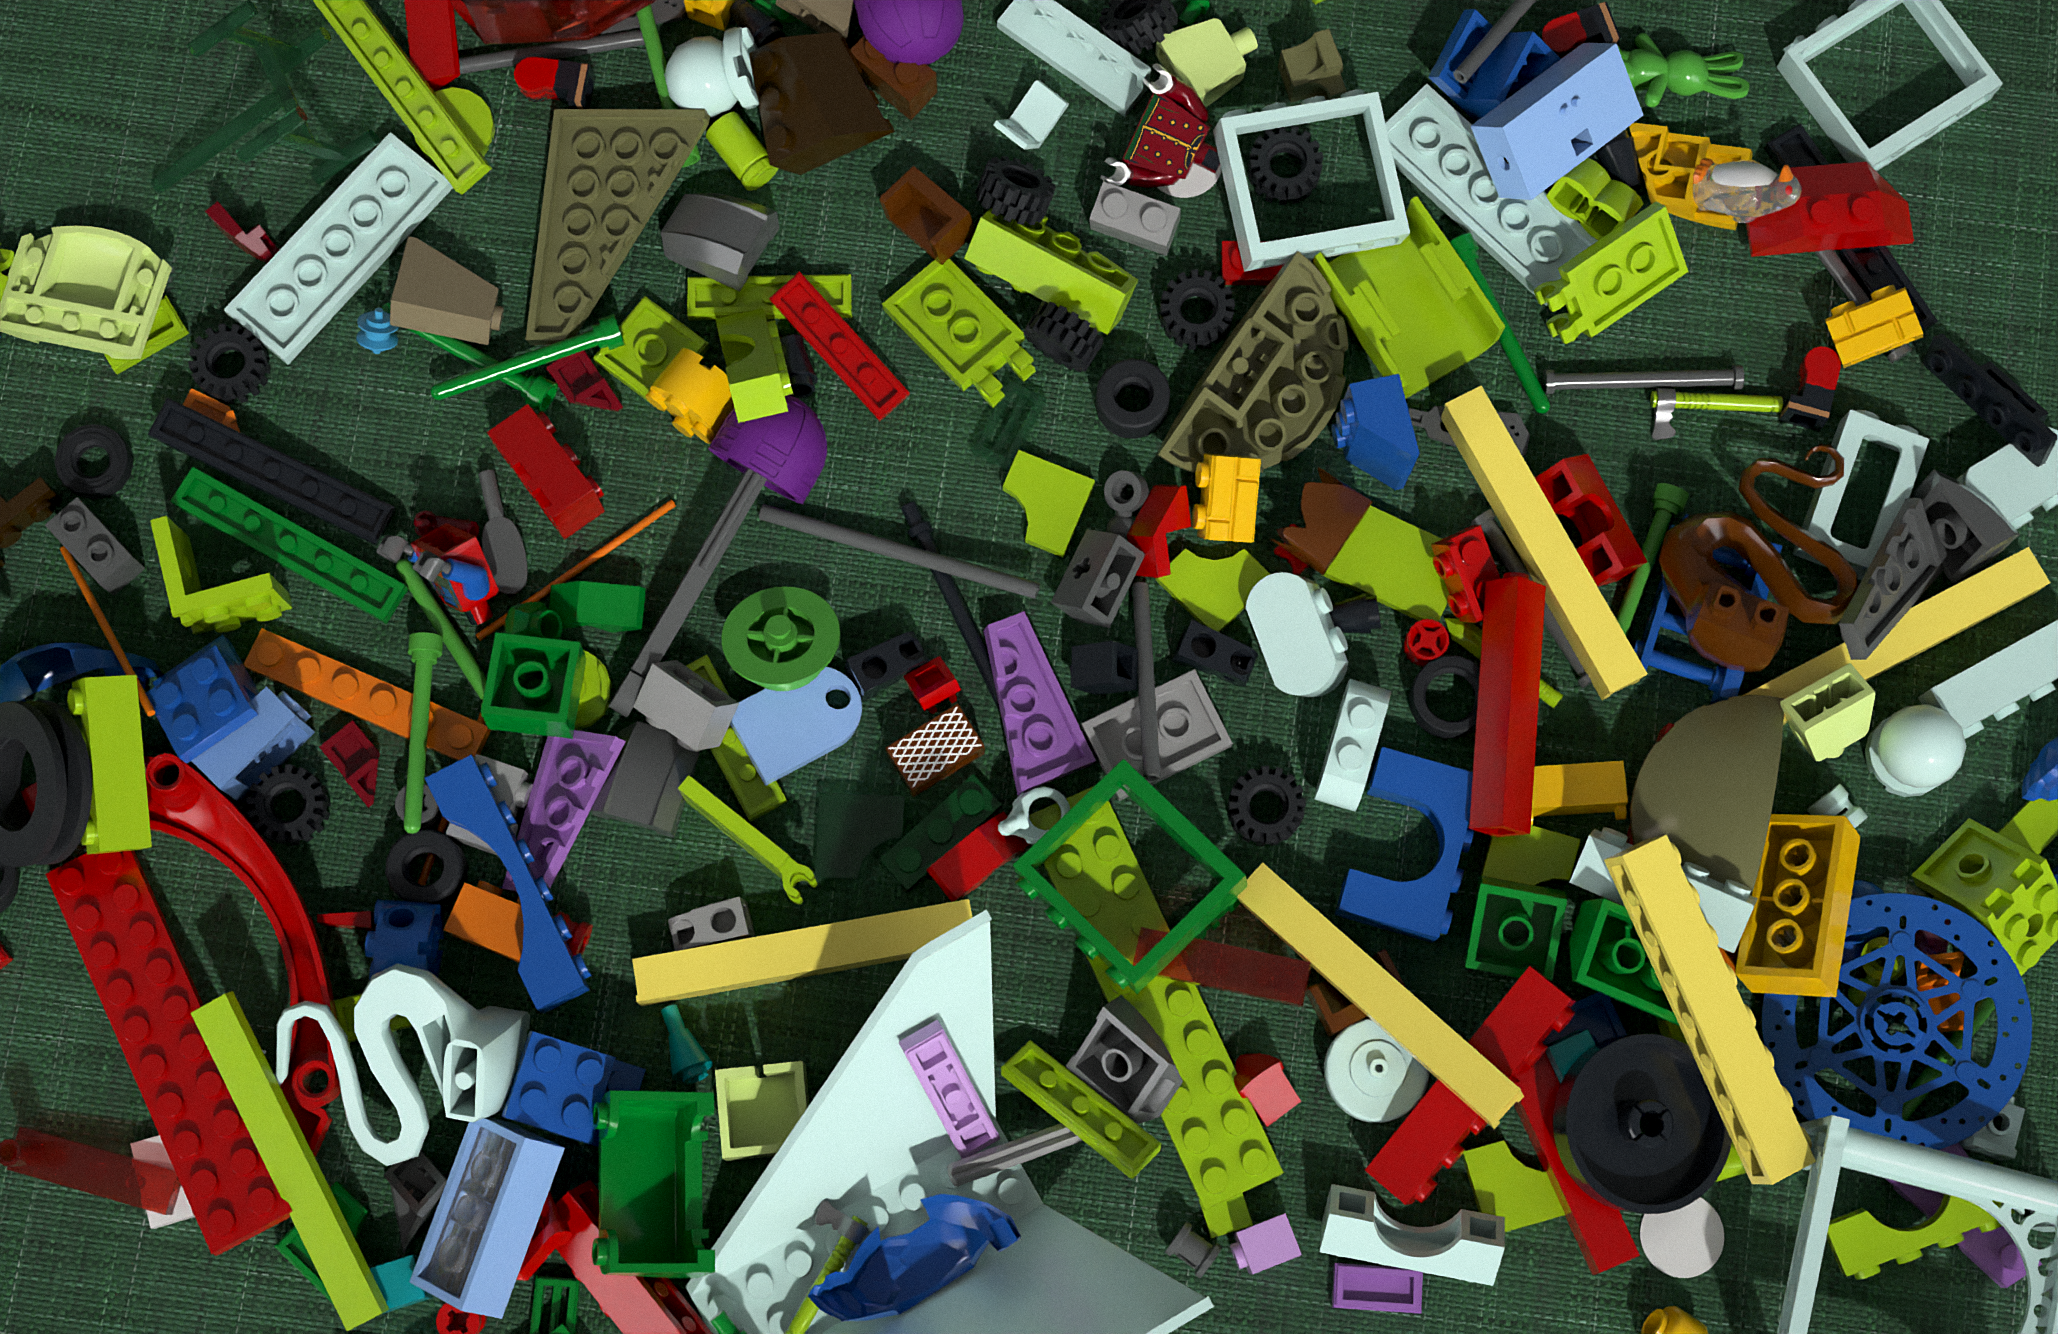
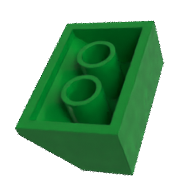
[1569,898,1719,1026]

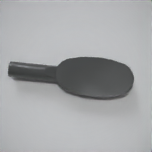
[478,470,528,595]

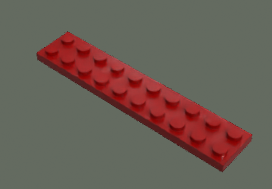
[45,850,293,1256]

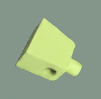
[1155,18,1258,107]
[1780,663,1875,761]

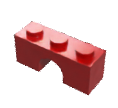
[1535,454,1648,587]

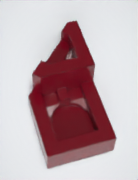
[319,720,380,808]

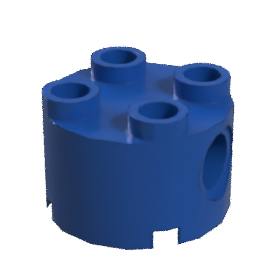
[365,899,444,980]

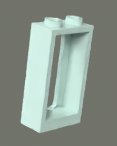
[1793,410,1929,581]

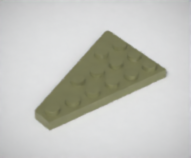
[525,109,710,345]

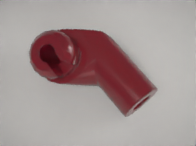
[414,511,479,538]

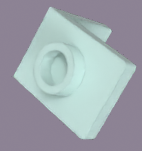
[993,80,1069,149]

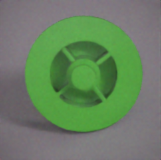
[721,586,840,691]

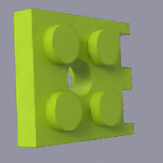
[150,516,293,635]
[1911,818,2058,976]

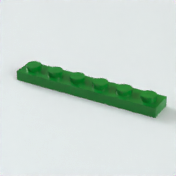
[170,466,408,624]

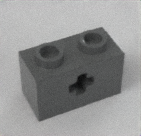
[45,497,145,596]
[1051,529,1145,628]

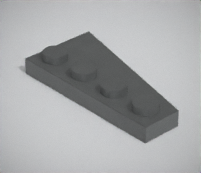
[1839,498,1944,660]

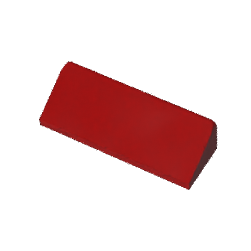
[404,0,461,90]

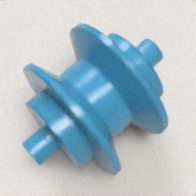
[356,308,399,354]

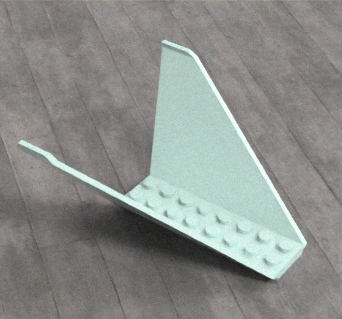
[685,910,1214,1334]

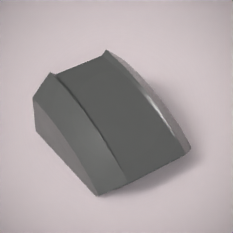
[661,193,779,292]
[1911,469,2020,585]
[590,721,700,838]
[1066,995,1183,1124]

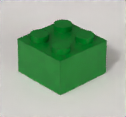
[481,632,587,739]
[1465,875,1567,981]

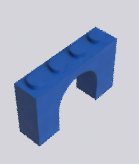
[1334,747,1474,943]

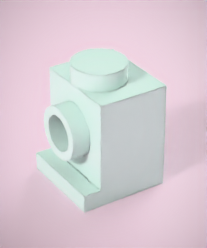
[1960,1096,2025,1161]

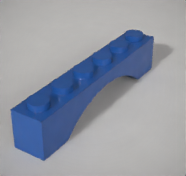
[424,754,592,1014]

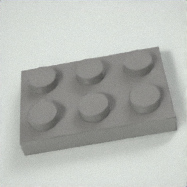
[1081,669,1233,801]

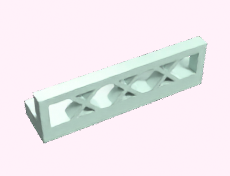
[997,0,1151,117]

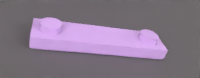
[898,1020,1001,1159]

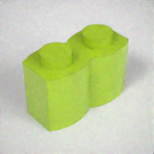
[1546,158,1643,240]

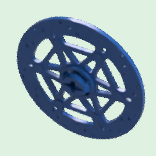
[1762,893,2032,1150]

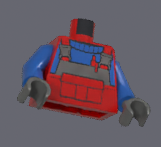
[376,523,499,625]

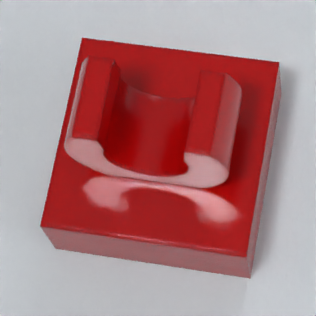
[903,656,961,714]

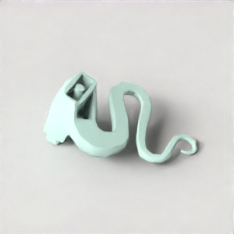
[262,963,530,1166]

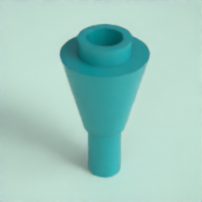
[661,1004,713,1085]

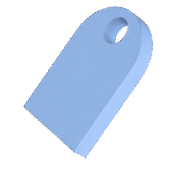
[730,667,862,786]

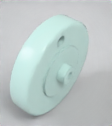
[1324,1018,1430,1123]

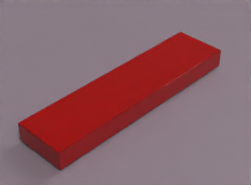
[769,271,910,422]

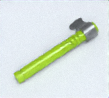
[1650,388,1783,440]
[784,1200,869,1334]

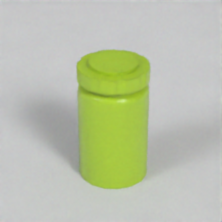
[705,112,779,191]

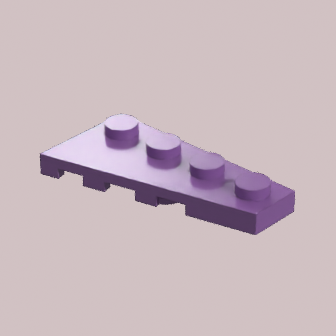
[984,611,1096,795]
[502,730,626,894]
[1885,1119,2042,1288]

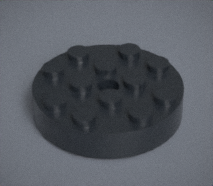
[1553,1034,1732,1214]

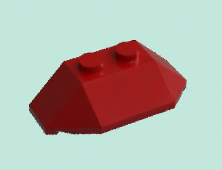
[1745,162,1914,257]

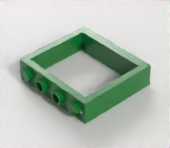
[1013,758,1247,994]

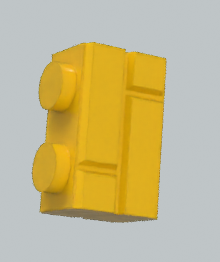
[1825,285,1923,368]
[1192,453,1261,543]

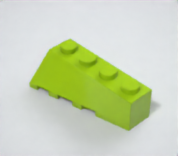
[964,208,1138,335]
[67,675,152,855]

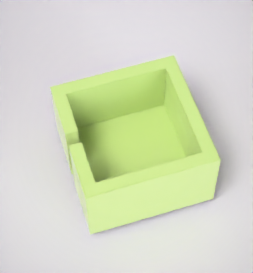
[715,1061,809,1161]

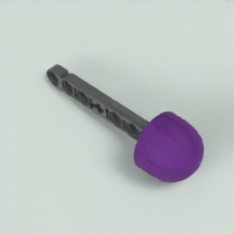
[853,0,964,65]
[608,395,827,717]

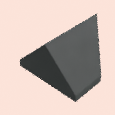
[383,1149,449,1253]

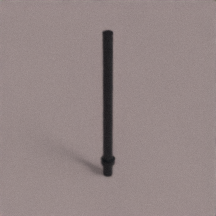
[901,501,1001,715]

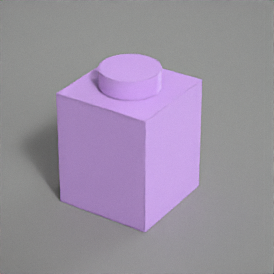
[1230,1213,1302,1275]

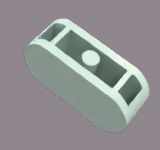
[1957,427,2058,530]
[1246,572,1348,697]
[1314,679,1391,812]

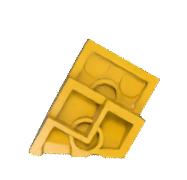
[1629,123,1753,230]

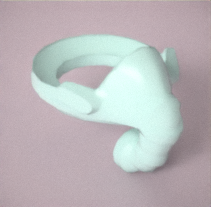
[998,787,1070,845]

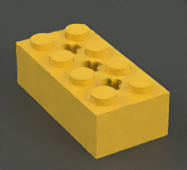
[1735,814,1861,997]

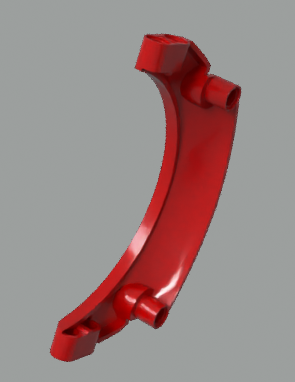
[22,753,341,1157]

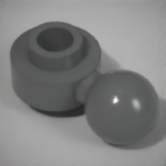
[1104,470,1149,541]

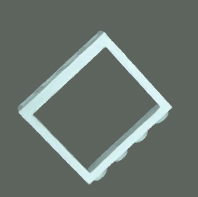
[1777,0,2003,171]
[1213,89,1410,272]

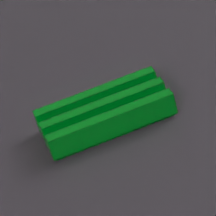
[530,1276,581,1334]

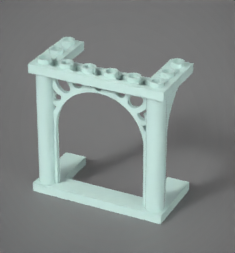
[1777,1115,2058,1334]

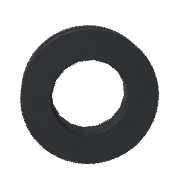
[0,700,92,867]

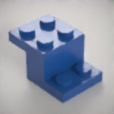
[1428,9,1561,122]
[146,635,259,764]
[501,1031,646,1147]

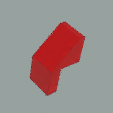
[1127,484,1192,578]
[927,811,1030,902]

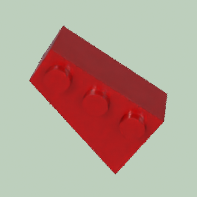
[487,404,605,540]

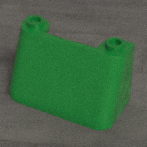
[592,1090,715,1278]

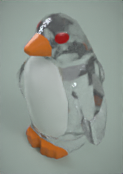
[1693,158,1802,223]

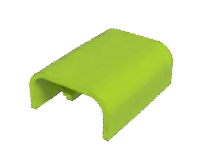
[1312,196,1505,399]

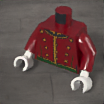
[1101,63,1220,188]

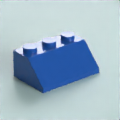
[1332,374,1420,490]

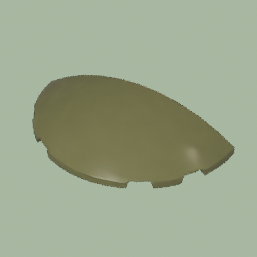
[1156,251,1348,473]
[1630,695,1784,896]

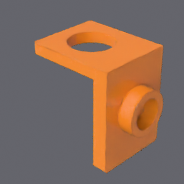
[1916,952,1964,1032]

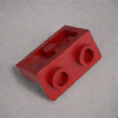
[1431,525,1500,623]

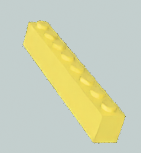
[1604,834,1816,1185]

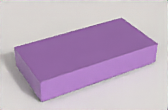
[1332,1263,1423,1314]

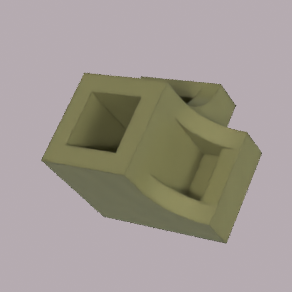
[1278,29,1347,103]

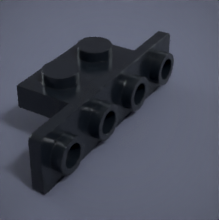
[1923,333,2058,467]

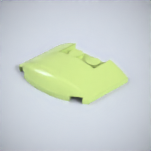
[0,226,172,359]

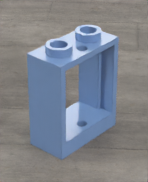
[191,686,315,804]

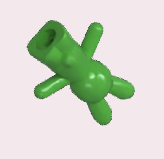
[1618,33,1750,107]

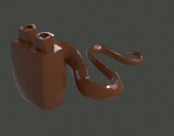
[1659,444,1859,672]

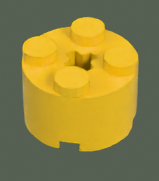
[645,348,734,444]

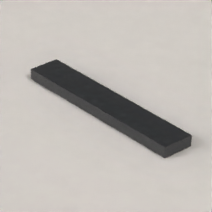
[1764,123,1938,332]
[148,398,396,546]

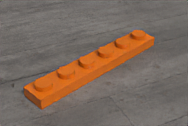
[243,628,491,761]

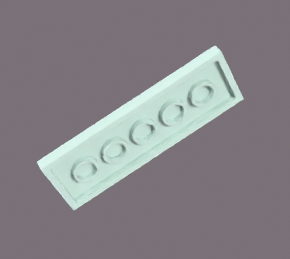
[1385,84,1598,306]
[224,132,453,365]

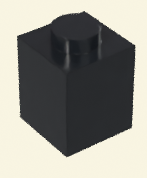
[1070,641,1138,695]

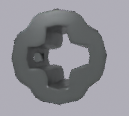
[1164,1221,1222,1279]

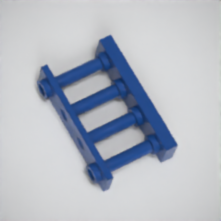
[1632,514,1782,704]

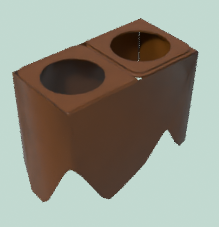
[1270,468,1372,575]

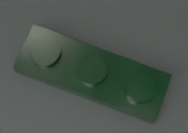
[879,774,1002,892]

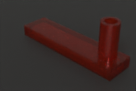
[1133,927,1312,1007]
[0,1127,181,1215]

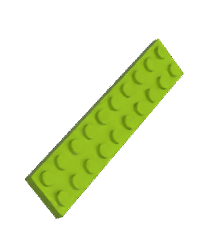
[1029,786,1284,1210]

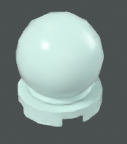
[664,27,759,117]
[1865,704,1967,797]

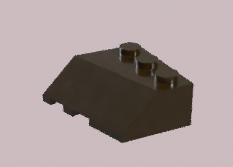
[749,32,895,175]

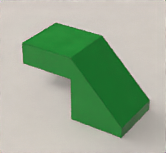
[549,581,646,633]

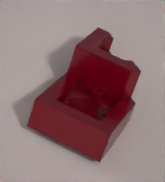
[205,201,279,263]
[546,351,623,412]

